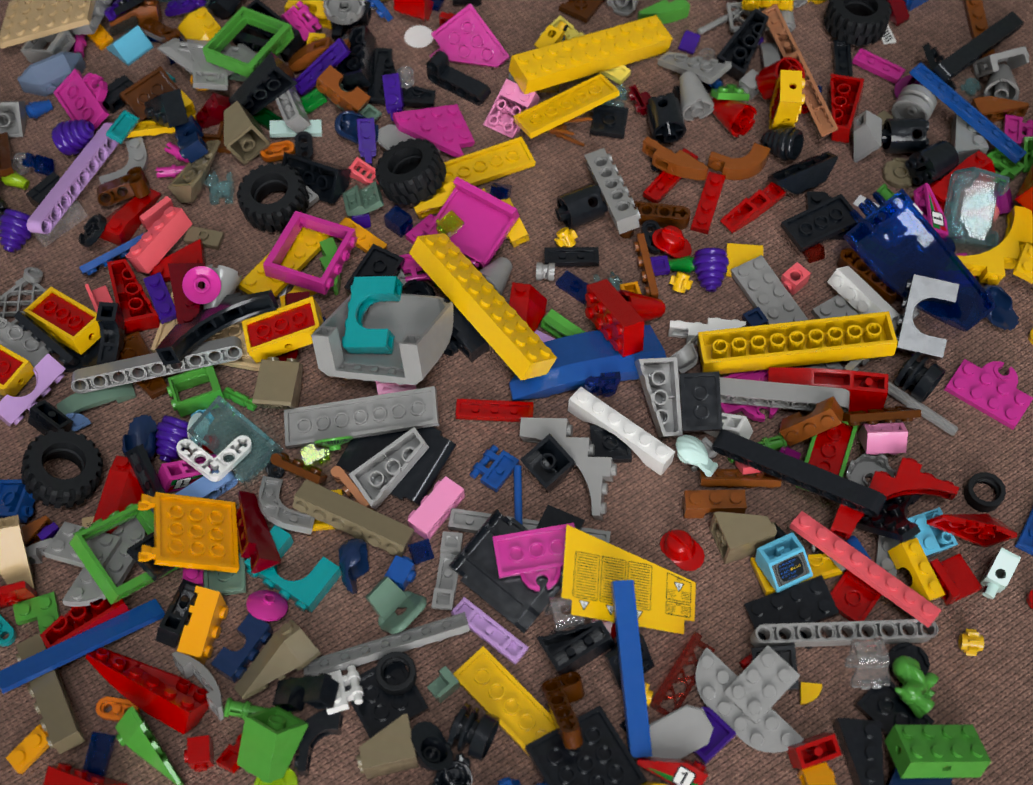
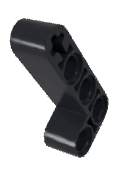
[426,50,491,106]

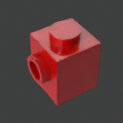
[184,735,214,771]

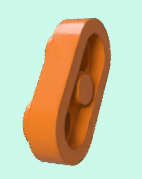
[260,140,295,162]
[96,696,140,722]

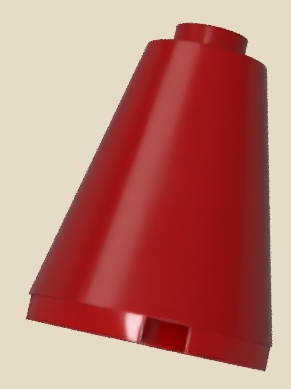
[712,98,757,138]
[618,290,666,322]

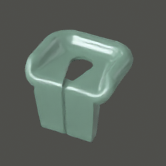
[366,576,427,634]

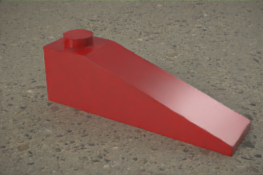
[931,150,998,203]
[99,188,162,246]
[509,282,547,332]
[93,455,144,534]
[927,514,1017,548]

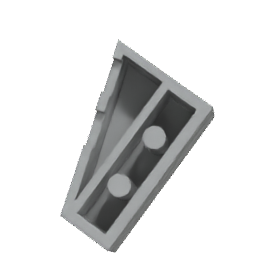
[951,113,989,163]

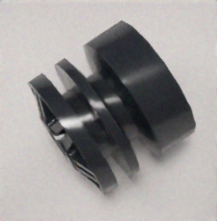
[894,351,946,403]
[447,703,500,761]

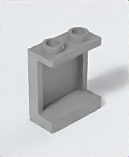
[973,46,1030,79]

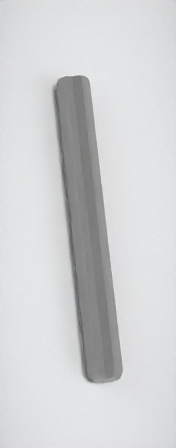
[888,381,958,436]

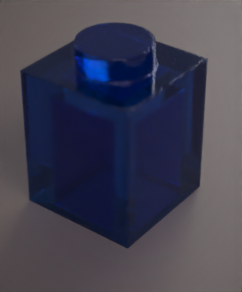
[384,205,413,238]

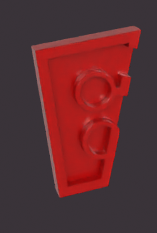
[150,239,205,282]

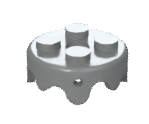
[323,0,365,25]
[845,454,896,487]

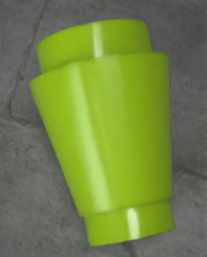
[1,170,30,190]

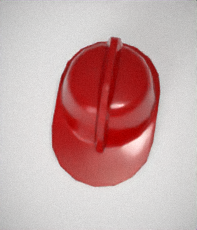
[652,225,692,258]
[660,530,705,571]

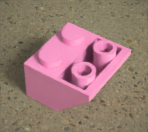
[858,422,908,455]

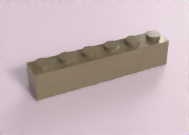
[293,479,415,557]
[16,633,85,755]

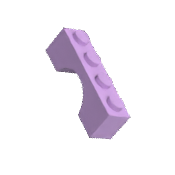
[0,353,66,427]

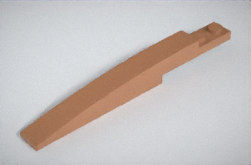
[762,4,838,137]

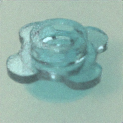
[960,78,981,95]

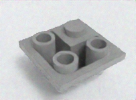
[854,110,882,163]

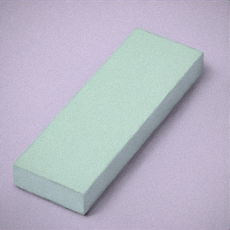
[270,120,322,138]

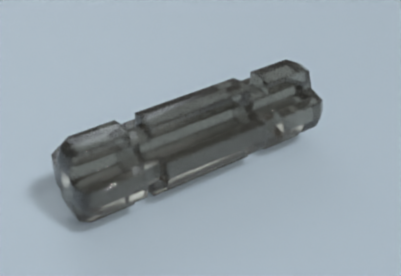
[109,16,139,36]

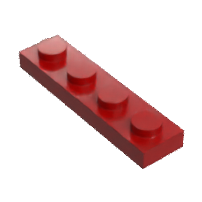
[643,148,698,203]
[690,172,726,235]
[455,399,534,422]

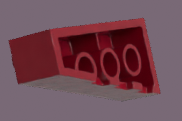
[168,263,206,324]

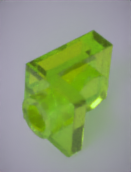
[435,210,464,238]

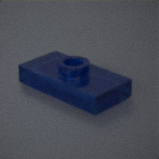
[556,270,589,305]
[83,731,116,777]

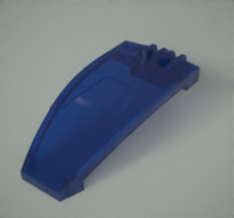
[843,189,997,332]

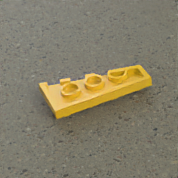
[750,554,843,596]

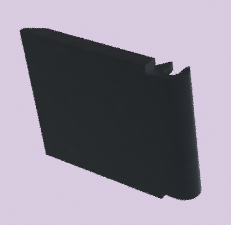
[336,427,456,506]
[449,509,563,633]

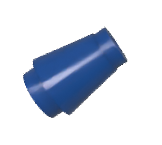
[25,100,53,119]

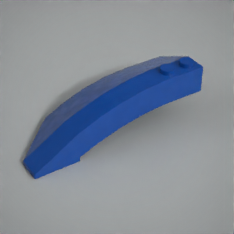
[509,325,667,401]

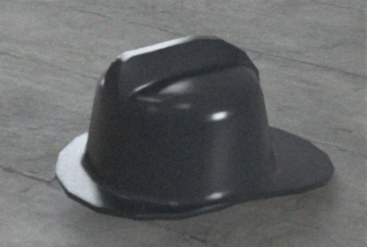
[411,721,453,772]

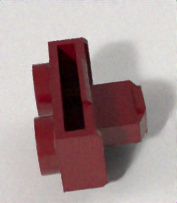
[627,85,651,116]

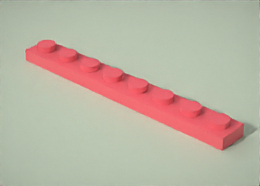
[789,511,942,628]

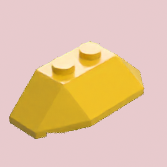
[177,6,221,41]

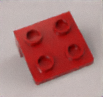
[930,554,982,606]

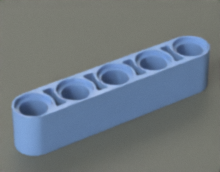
[150,470,238,514]

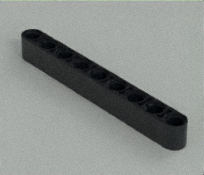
[932,11,1025,83]
[711,430,887,517]

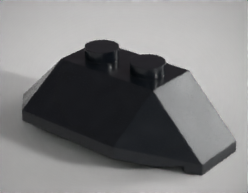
[768,151,838,194]

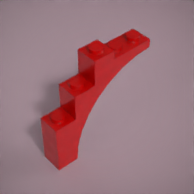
[829,457,959,541]

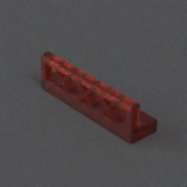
[650,632,715,716]

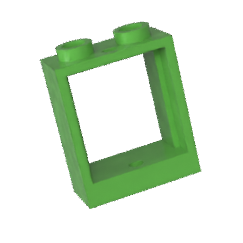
[167,365,225,417]

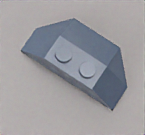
[17,52,86,97]

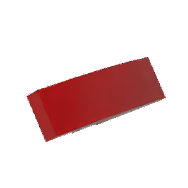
[720,182,786,233]

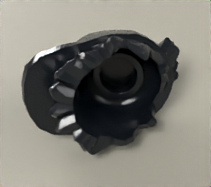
[431,753,473,785]

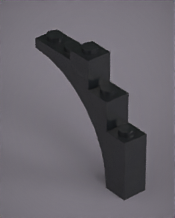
[155,290,279,365]

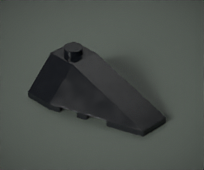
[282,152,351,204]

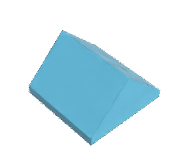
[106,25,153,66]

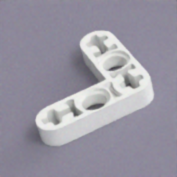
[176,435,252,482]

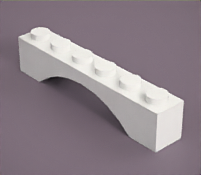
[568,387,675,476]

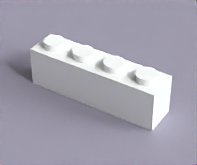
[827,266,900,322]

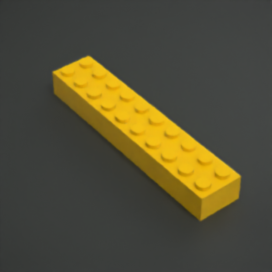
[509,15,673,95]
[409,233,557,380]
[697,311,898,374]

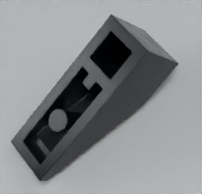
[155,579,202,648]

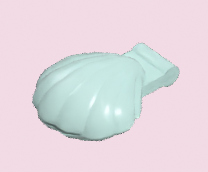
[676,435,718,477]

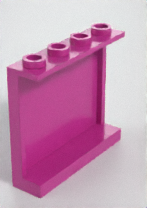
[422,177,520,268]

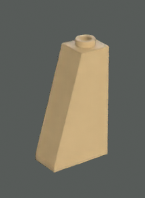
[0,515,34,588]

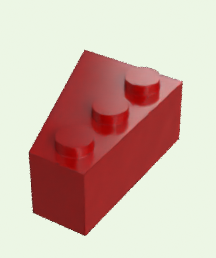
[43,762,128,785]

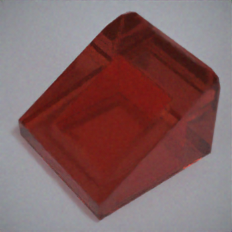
[802,243,825,263]

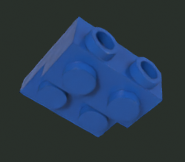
[0,479,35,523]

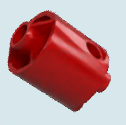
[755,57,805,100]

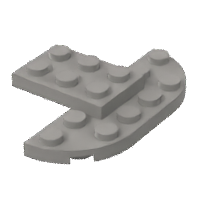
[44,517,146,607]
[696,645,804,753]

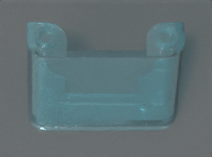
[942,167,1010,249]
[187,395,284,483]

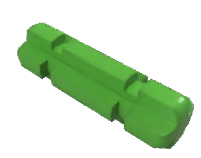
[223,387,258,411]

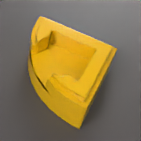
[800,682,822,705]

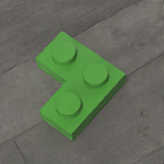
[711,84,750,101]
[13,592,60,634]

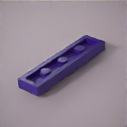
[295,38,351,96]

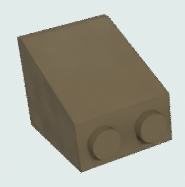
[224,101,271,165]
[252,357,303,409]
[709,512,777,564]
[356,714,419,779]

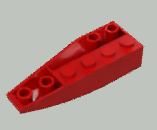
[767,367,888,413]
[86,647,209,734]

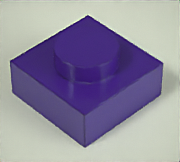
[650,255,670,276]
[37,522,60,541]

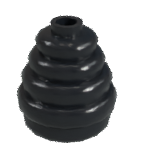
[761,126,804,161]

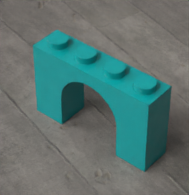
[342,276,403,354]
[244,525,342,613]

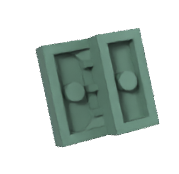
[343,181,384,216]

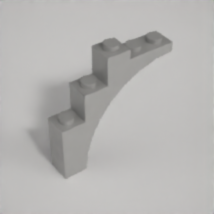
[519,417,617,520]

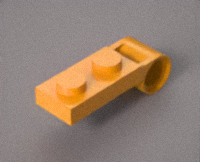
[338,217,387,253]
[6,724,50,774]

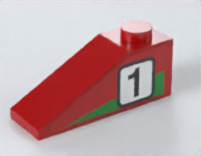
[637,757,709,785]

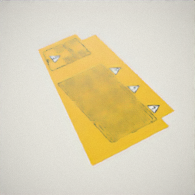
[561,525,696,634]

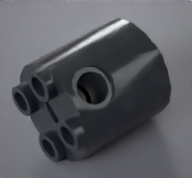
[646,93,686,144]
[881,118,929,154]
[905,140,959,186]
[555,183,608,229]

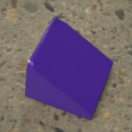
[678,30,701,55]
[351,212,371,228]

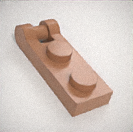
[331,466,373,510]

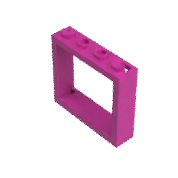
[263,211,358,295]

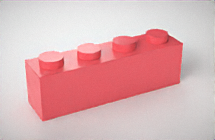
[125,206,193,274]

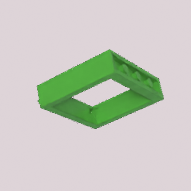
[202,6,294,78]
[69,504,179,605]

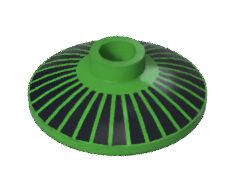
[314,436,353,451]

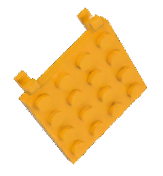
[138,492,239,573]

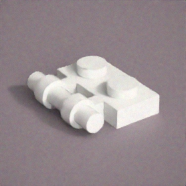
[326,665,364,715]

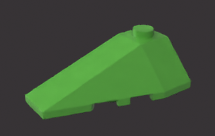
[115,706,184,785]

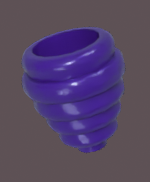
[51,119,95,156]
[0,209,32,253]
[693,248,729,292]
[155,415,189,463]

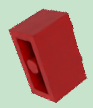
[787,732,842,770]

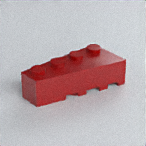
[829,74,865,143]
[107,259,160,334]
[40,598,130,649]

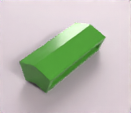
[540,309,585,339]

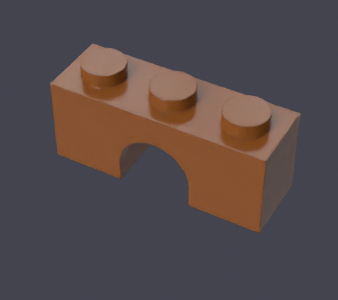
[315,65,370,113]
[779,396,844,446]
[682,489,747,519]

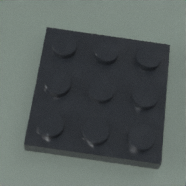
[345,662,429,739]

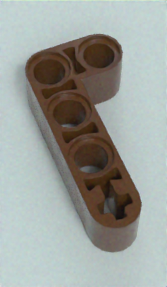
[618,201,691,238]
[837,248,911,305]
[542,672,585,749]

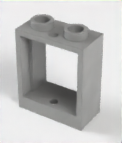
[21,30,76,63]

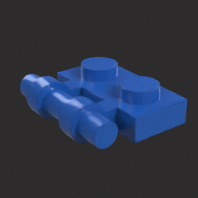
[469,445,519,493]

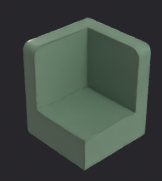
[427,666,460,704]

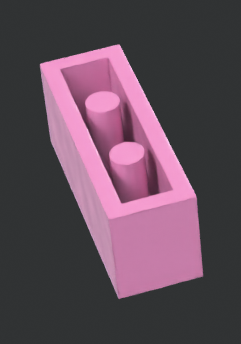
[408,476,465,541]

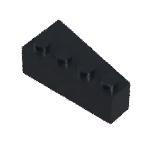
[241,0,305,55]
[716,8,769,82]
[337,25,376,91]
[229,52,297,116]

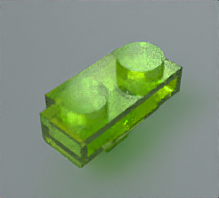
[300,444,330,468]

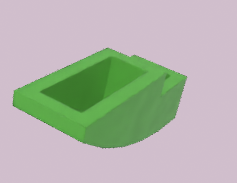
[638,0,690,24]
[319,237,342,296]

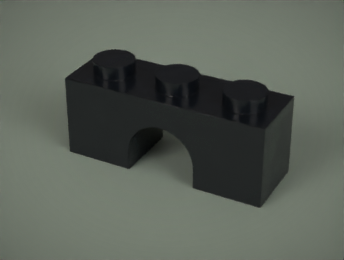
[272,673,339,712]

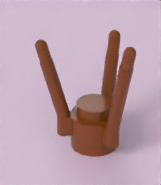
[549,117,592,147]

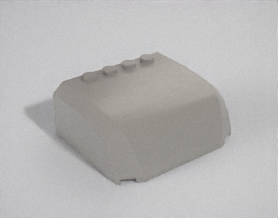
[311,293,453,385]

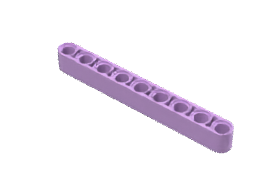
[27,122,119,234]

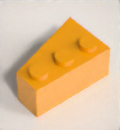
[177,586,228,664]

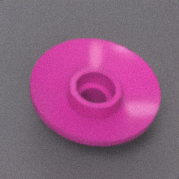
[182,266,221,304]
[246,590,288,621]

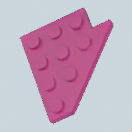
[430,3,510,68]
[392,104,475,158]

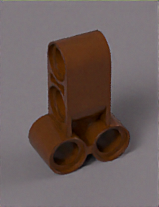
[97,166,150,206]

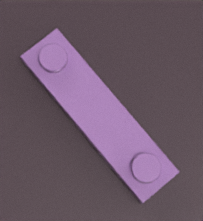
[451,597,529,665]

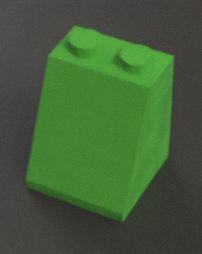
[237,706,308,783]

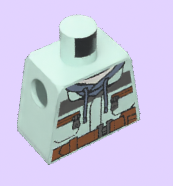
[981,547,1021,599]

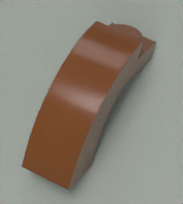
[707,143,771,180]

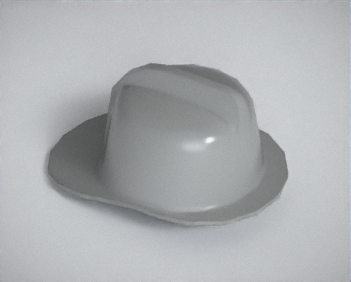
[671,335,698,374]

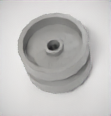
[892,84,937,120]

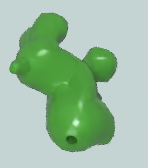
[892,655,939,719]

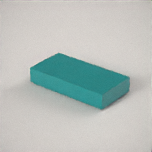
[106,110,140,144]

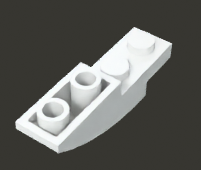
[668,317,746,345]

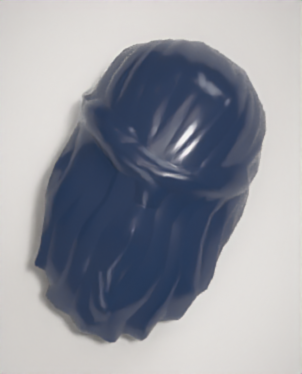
[334,110,379,144]
[975,285,1019,331]
[122,415,157,461]
[338,538,370,594]

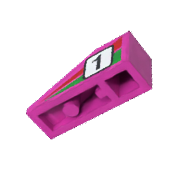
[913,183,949,243]
[157,454,217,493]

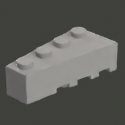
[634,357,683,438]
[349,427,429,510]

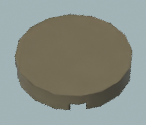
[882,158,914,189]

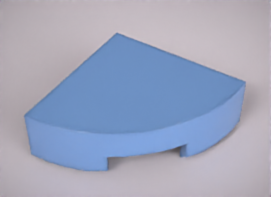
[64,412,91,431]

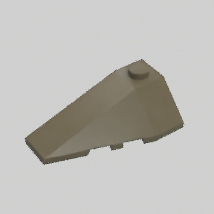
[168,140,221,203]
[234,619,321,700]

